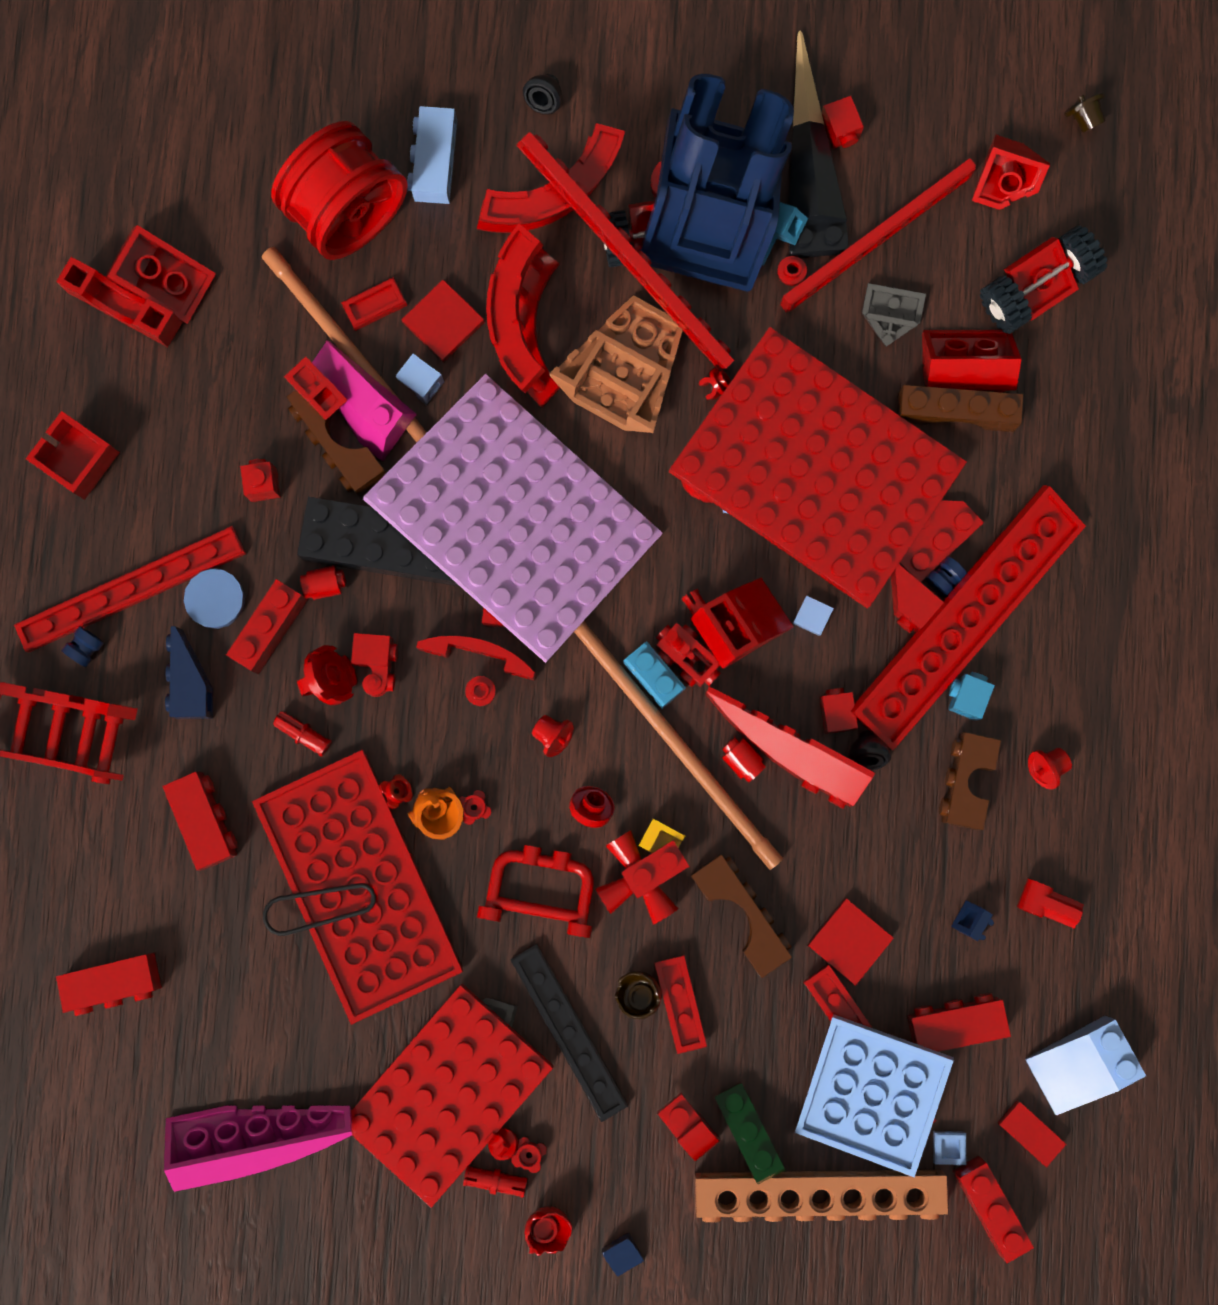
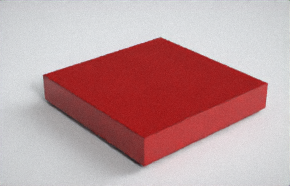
[401,280,485,363]
[807,898,894,986]

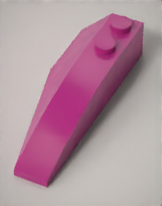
[164,1106,353,1192]

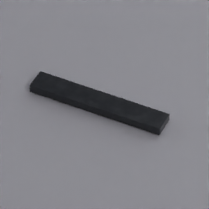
[510,944,628,1122]

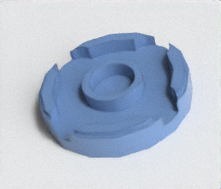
[184,569,245,629]

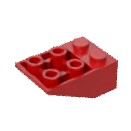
[690,577,794,669]

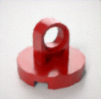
[297,645,357,705]

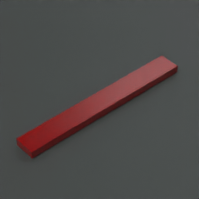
[780,158,976,313]
[14,526,246,653]

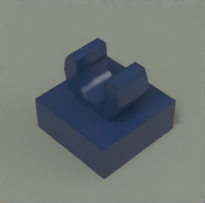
[951,900,994,941]

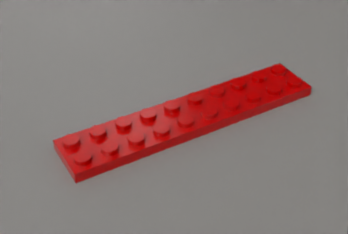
[851,485,1086,751]

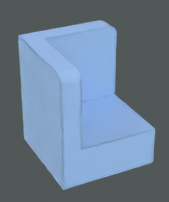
[396,354,444,405]

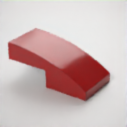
[284,357,348,421]

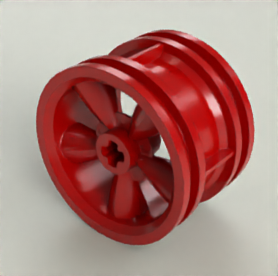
[271,121,408,260]

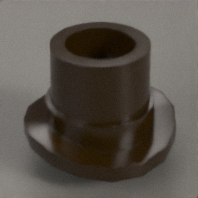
[1064,93,1106,133]

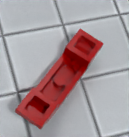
[416,636,536,681]

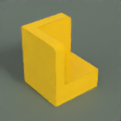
[638,819,685,853]

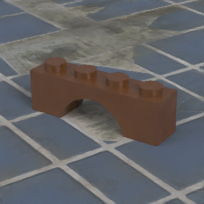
[896,385,1023,432]
[286,390,386,497]
[690,854,792,978]

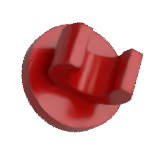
[699,368,731,400]
[465,676,496,706]
[484,1128,518,1160]

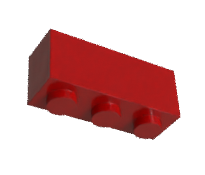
[226,579,308,674]
[162,772,238,871]
[56,952,162,1016]
[907,993,1011,1052]
[952,1156,1034,1263]

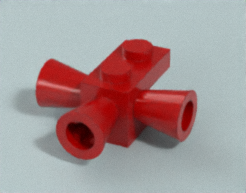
[595,830,690,925]

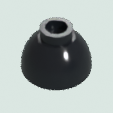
[523,74,562,115]
[848,730,891,770]

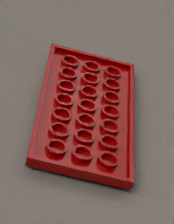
[252,750,464,1025]

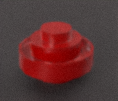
[569,786,615,828]

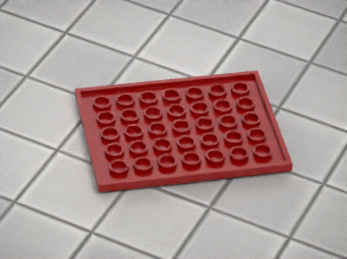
[668,327,967,609]

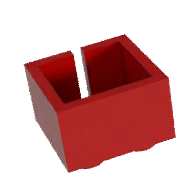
[26,411,120,500]

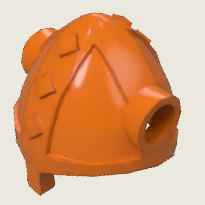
[408,787,463,840]

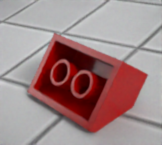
[922,330,1022,393]

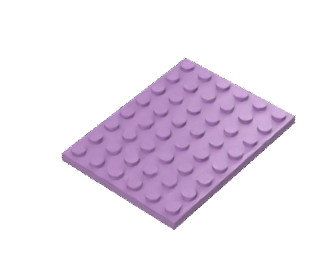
[363,374,663,663]

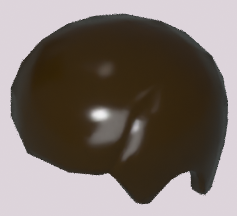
[615,971,662,1019]

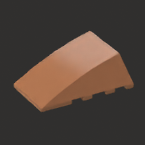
[549,295,682,433]

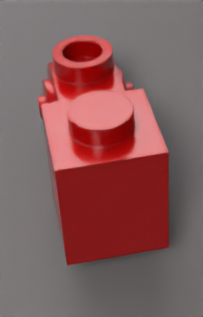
[351,633,398,697]

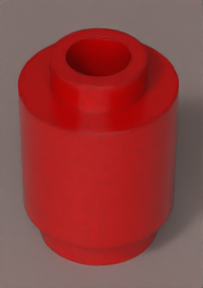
[300,565,347,600]
[721,737,766,782]

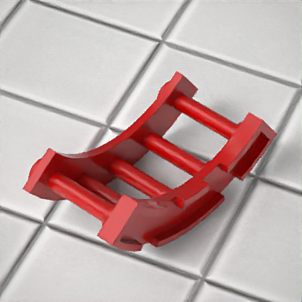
[477,123,625,233]
[486,223,560,408]
[0,682,138,785]

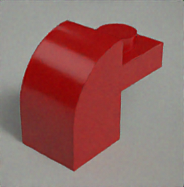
[657,1093,720,1161]

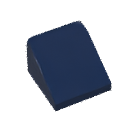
[602,1232,644,1277]

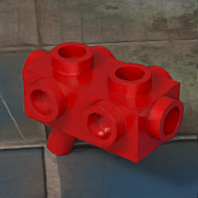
[656,623,721,687]

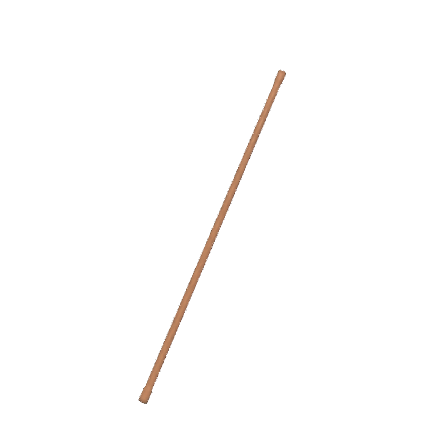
[262,247,784,870]

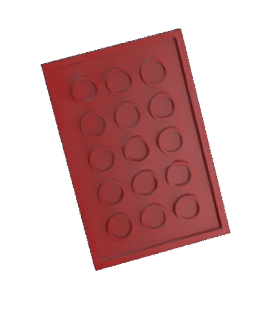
[351,984,554,1208]

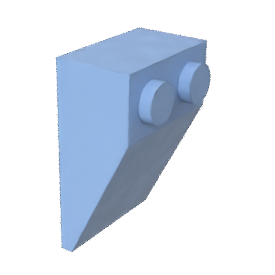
[1025,1016,1146,1115]

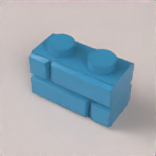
[623,641,686,709]

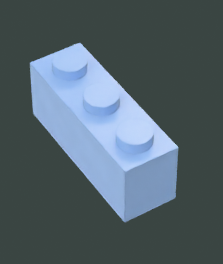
[407,106,457,204]

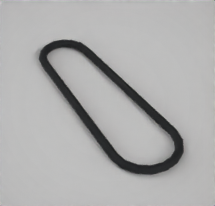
[263,883,376,936]

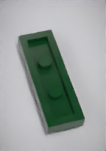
[714,1083,785,1184]

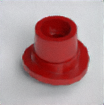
[532,715,574,757]
[1028,748,1072,789]

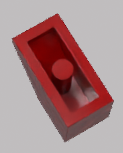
[891,564,944,633]

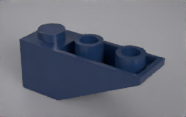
[165,626,213,719]

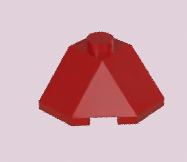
[972,134,1050,210]

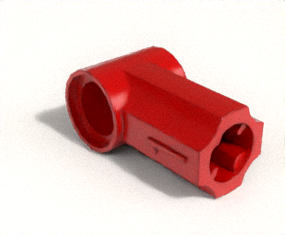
[1017,879,1084,929]

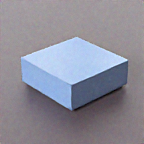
[793,596,834,636]
[933,1131,966,1165]

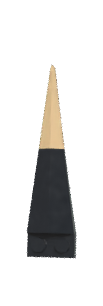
[788,30,849,258]

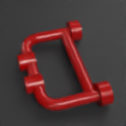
[477,845,594,938]

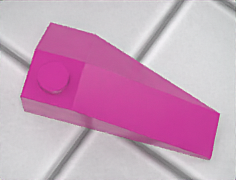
[312,341,416,461]

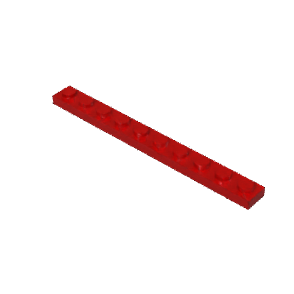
[516,132,734,370]

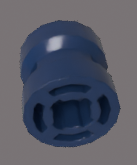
[925,556,967,598]
[61,626,104,667]

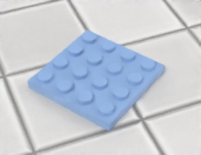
[795,1014,954,1178]

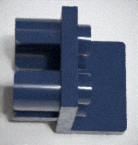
[640,74,794,291]

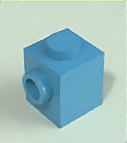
[948,672,995,721]

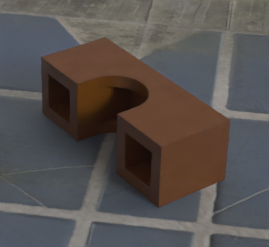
[939,732,1001,830]

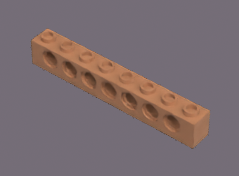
[695,1170,948,1223]

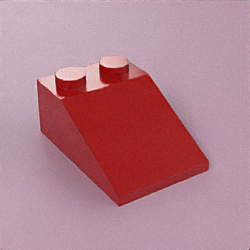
[105,225,216,324]

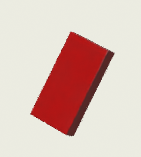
[341,277,408,331]
[998,1100,1067,1168]

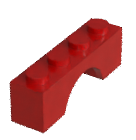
[56,257,182,348]

